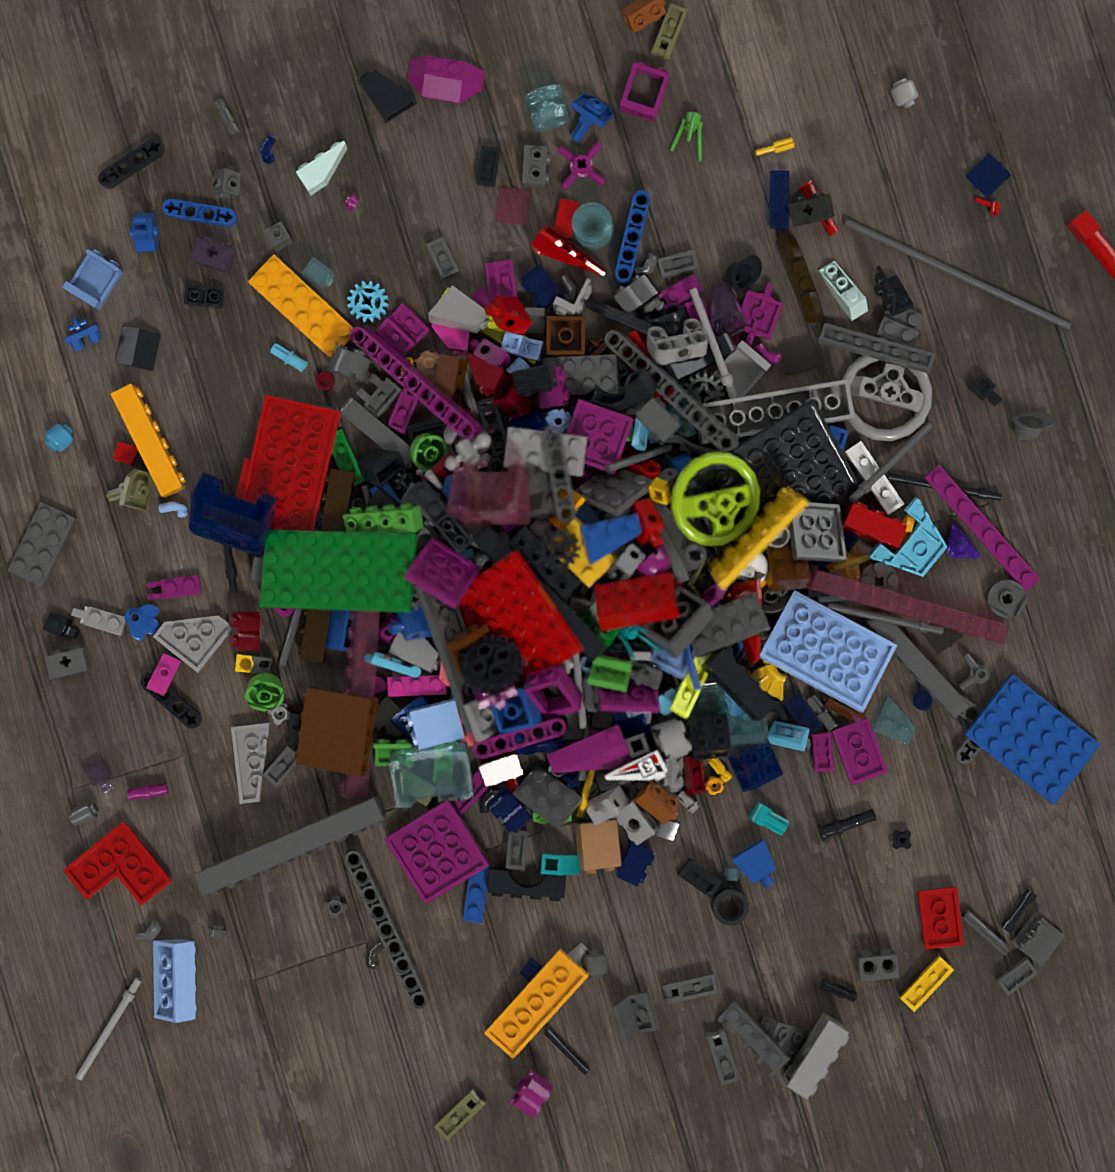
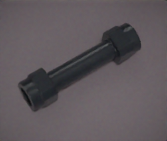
[1001,889,1037,933]

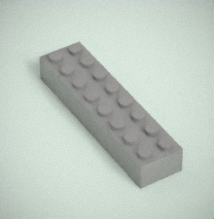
[696,379,855,445]

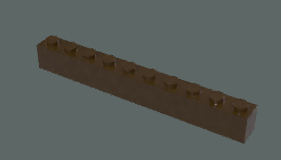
[297,469,356,663]

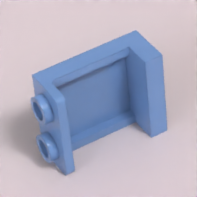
[62,249,123,311]

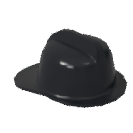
[722,255,762,293]

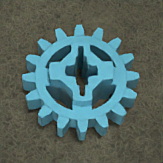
[347,281,389,323]

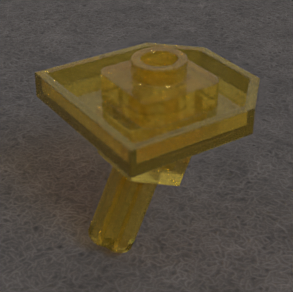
[827,553,870,596]

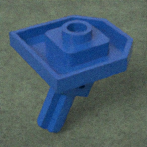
[570,93,614,142]

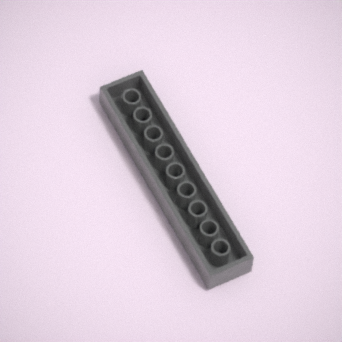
[194,795,387,897]

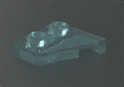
[872,696,916,746]

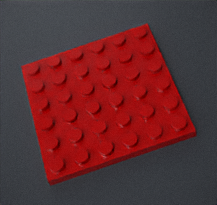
[458,550,584,687]

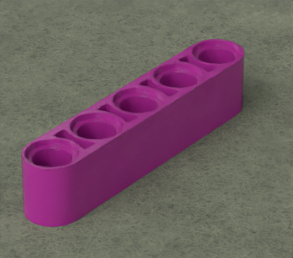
[473,716,566,759]

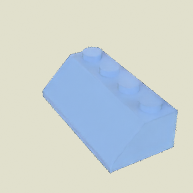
[153,939,197,1023]

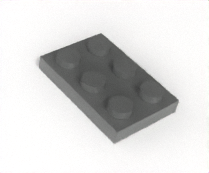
[513,765,582,830]

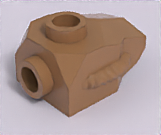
[415,350,439,383]

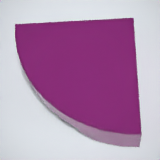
[365,675,388,695]

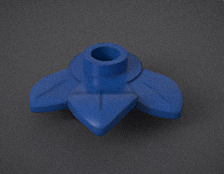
[124,604,160,641]

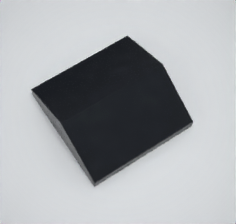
[115,326,161,371]

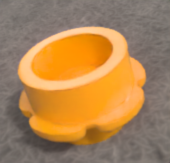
[705,776,724,795]

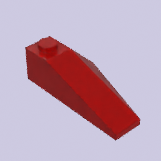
[531,224,607,276]
[725,580,762,664]

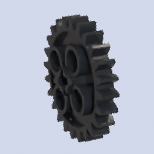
[459,634,524,695]

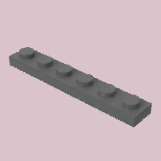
[818,323,936,374]

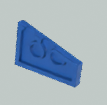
[580,514,642,566]

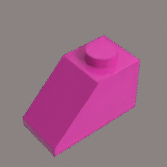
[432,323,471,356]

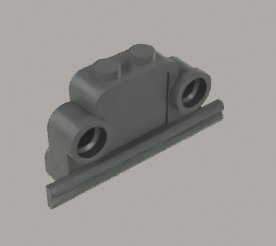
[640,492,709,584]

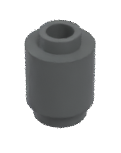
[68,800,99,826]

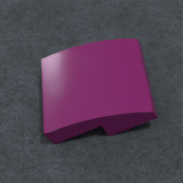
[376,303,431,357]

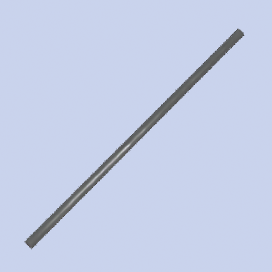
[844,219,1072,330]

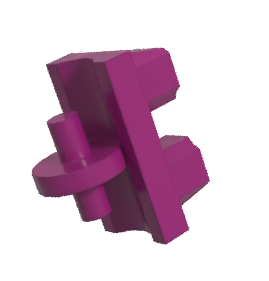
[375,612,397,646]

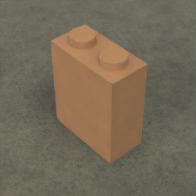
[574,818,621,874]

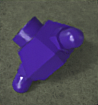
[946,523,980,559]

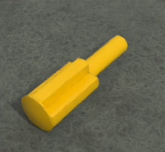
[755,137,795,156]

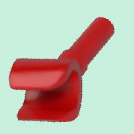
[975,197,1001,216]

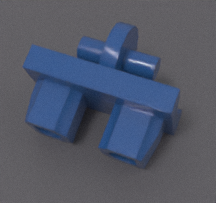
[64,317,101,352]

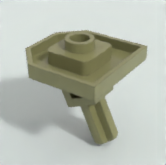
[106,469,154,512]

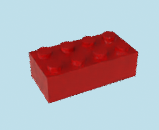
[594,572,679,631]

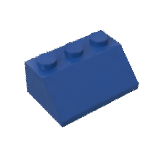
[326,610,377,654]

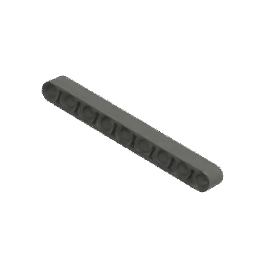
[605,330,739,451]
[345,849,429,1009]

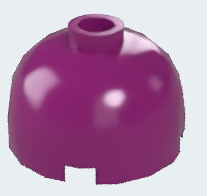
[634,545,671,578]

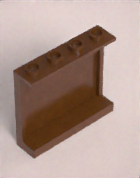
[295,687,378,777]

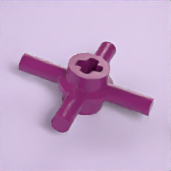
[557,142,606,190]

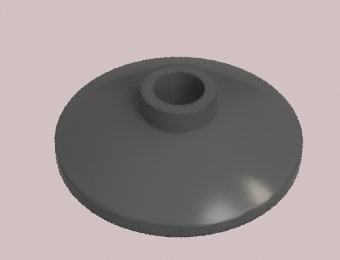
[761,584,790,613]

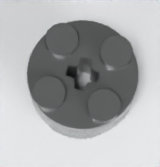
[327,344,371,383]

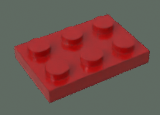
[917,886,964,950]

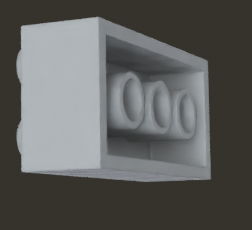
[504,427,588,476]
[782,1012,849,1099]

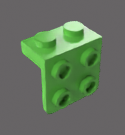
[373,739,414,766]

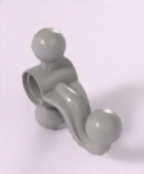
[445,433,493,471]

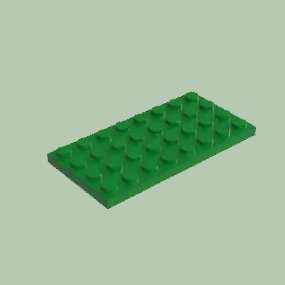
[259,530,418,613]

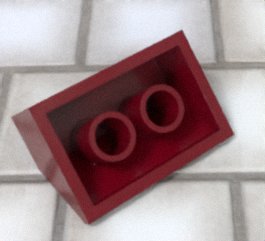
[467,353,505,398]

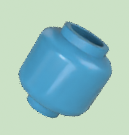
[44,424,74,452]

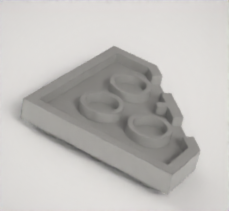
[153,615,232,673]

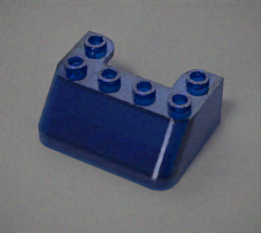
[189,473,277,555]

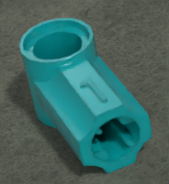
[748,801,789,836]

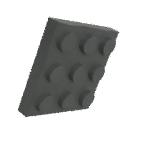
[575,468,654,516]
[789,502,847,562]

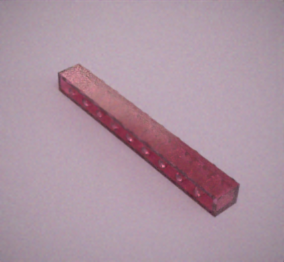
[338,611,379,799]

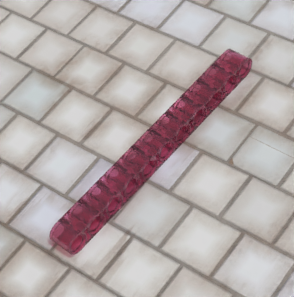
[808,570,1010,644]

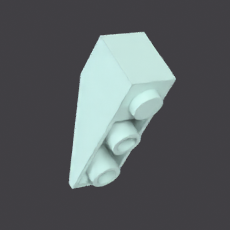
[296,141,347,195]
[818,260,868,321]

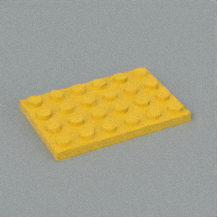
[707,486,809,590]

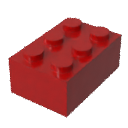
[842,502,907,549]

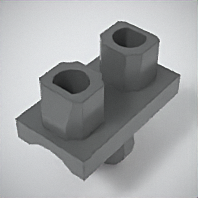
[629,659,663,690]

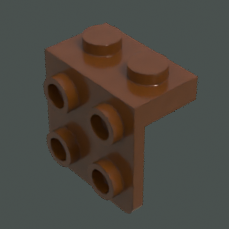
[445,623,489,677]

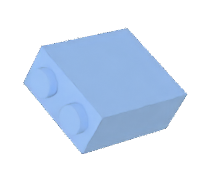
[407,698,465,750]

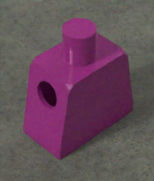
[468,338,513,375]

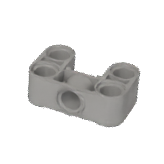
[647,319,708,365]

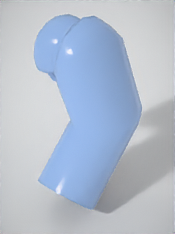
[158,501,188,517]

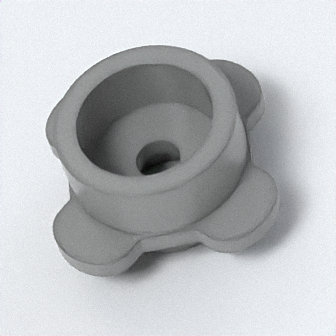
[269,702,290,725]

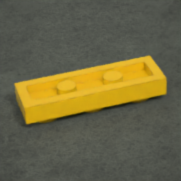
[899,955,954,1012]

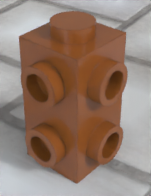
[620,0,666,33]
[635,780,681,824]

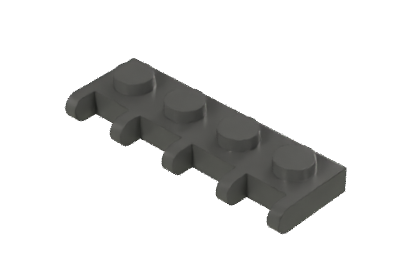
[717,1001,791,1078]

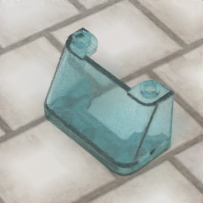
[389,741,474,808]

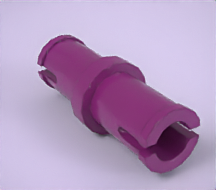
[127,783,169,801]

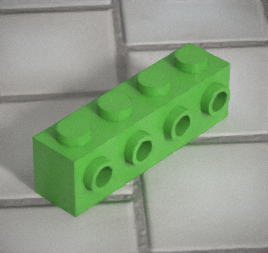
[343,503,424,533]

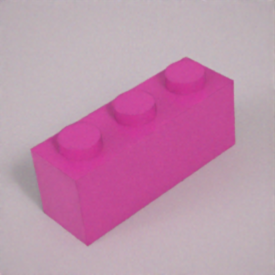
[387,675,448,697]

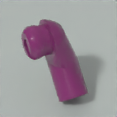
[755,343,782,365]

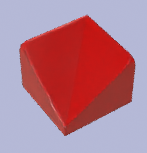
[113,441,139,466]

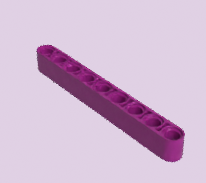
[350,327,482,439]

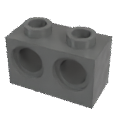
[855,949,900,982]

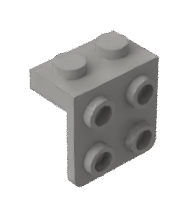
[553,278,593,316]
[637,753,684,793]

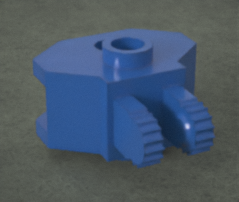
[130,213,159,254]

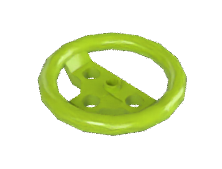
[671,452,760,546]

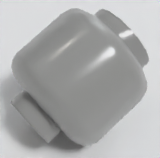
[890,78,919,108]

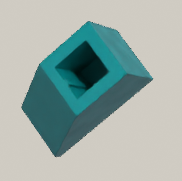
[541,852,580,875]

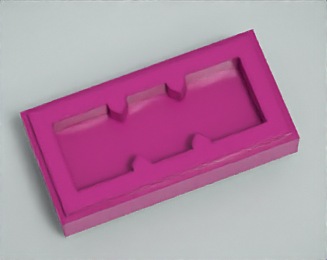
[146,653,181,696]

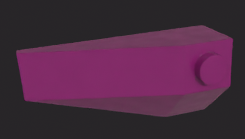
[546,725,633,773]

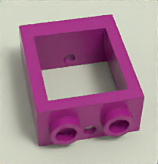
[619,62,670,123]
[524,665,583,719]

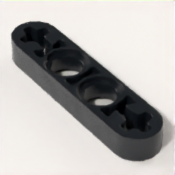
[98,138,165,189]
[140,673,202,729]

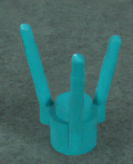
[618,625,663,660]

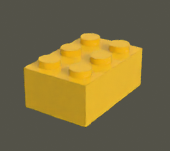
[547,516,617,588]

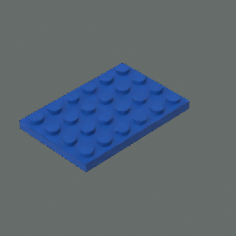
[964,674,1101,805]

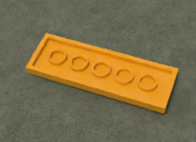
[248,254,353,359]
[484,948,589,1059]

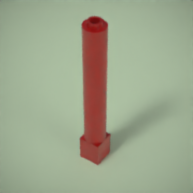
[1066,210,1115,281]

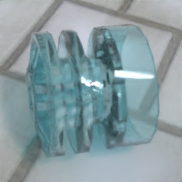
[524,85,571,132]
[572,202,614,250]

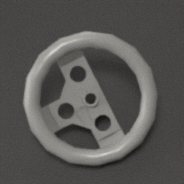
[842,355,932,441]

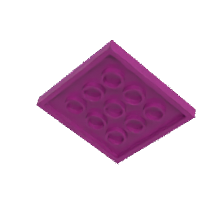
[384,799,490,904]

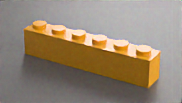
[111,384,186,498]

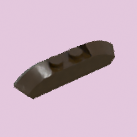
[776,232,824,323]

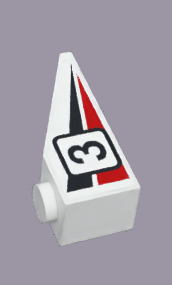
[605,749,668,781]

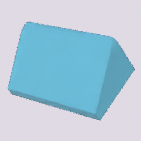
[767,721,809,751]

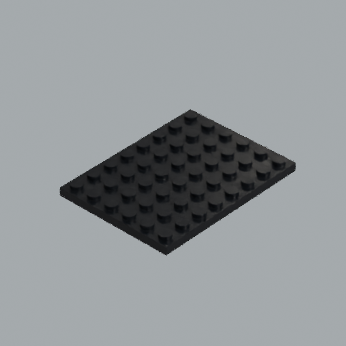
[685,399,865,554]

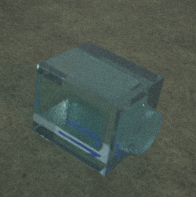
[302,257,334,289]

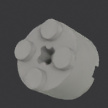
[652,718,692,763]

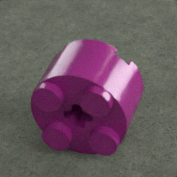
[509,1070,553,1118]

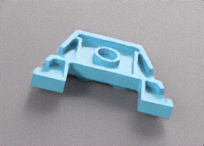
[867,497,947,577]

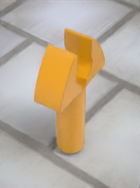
[895,515,915,550]

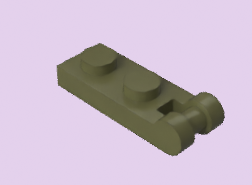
[651,3,688,61]
[434,1088,487,1141]

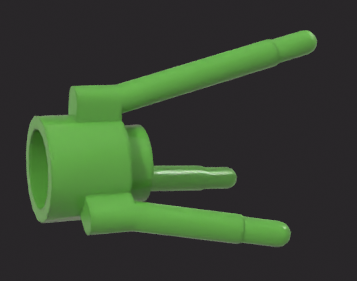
[670,112,703,162]

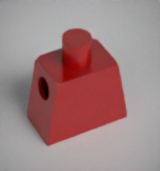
[485,296,533,336]
[629,498,664,547]

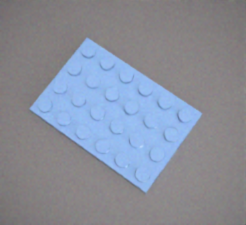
[759,590,897,713]

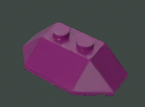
[407,56,485,104]

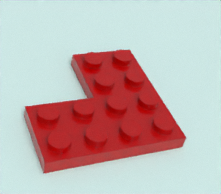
[63,821,173,906]

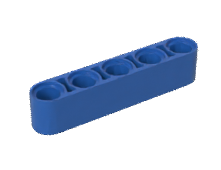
[614,190,650,285]

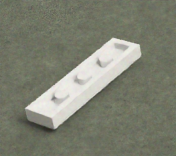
[844,441,904,515]

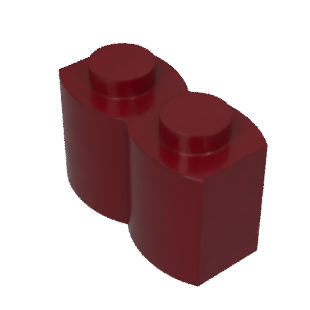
[229,611,260,650]

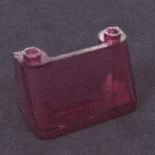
[446,463,531,525]

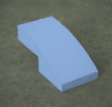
[501,332,545,362]

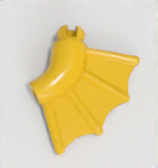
[746,660,787,701]

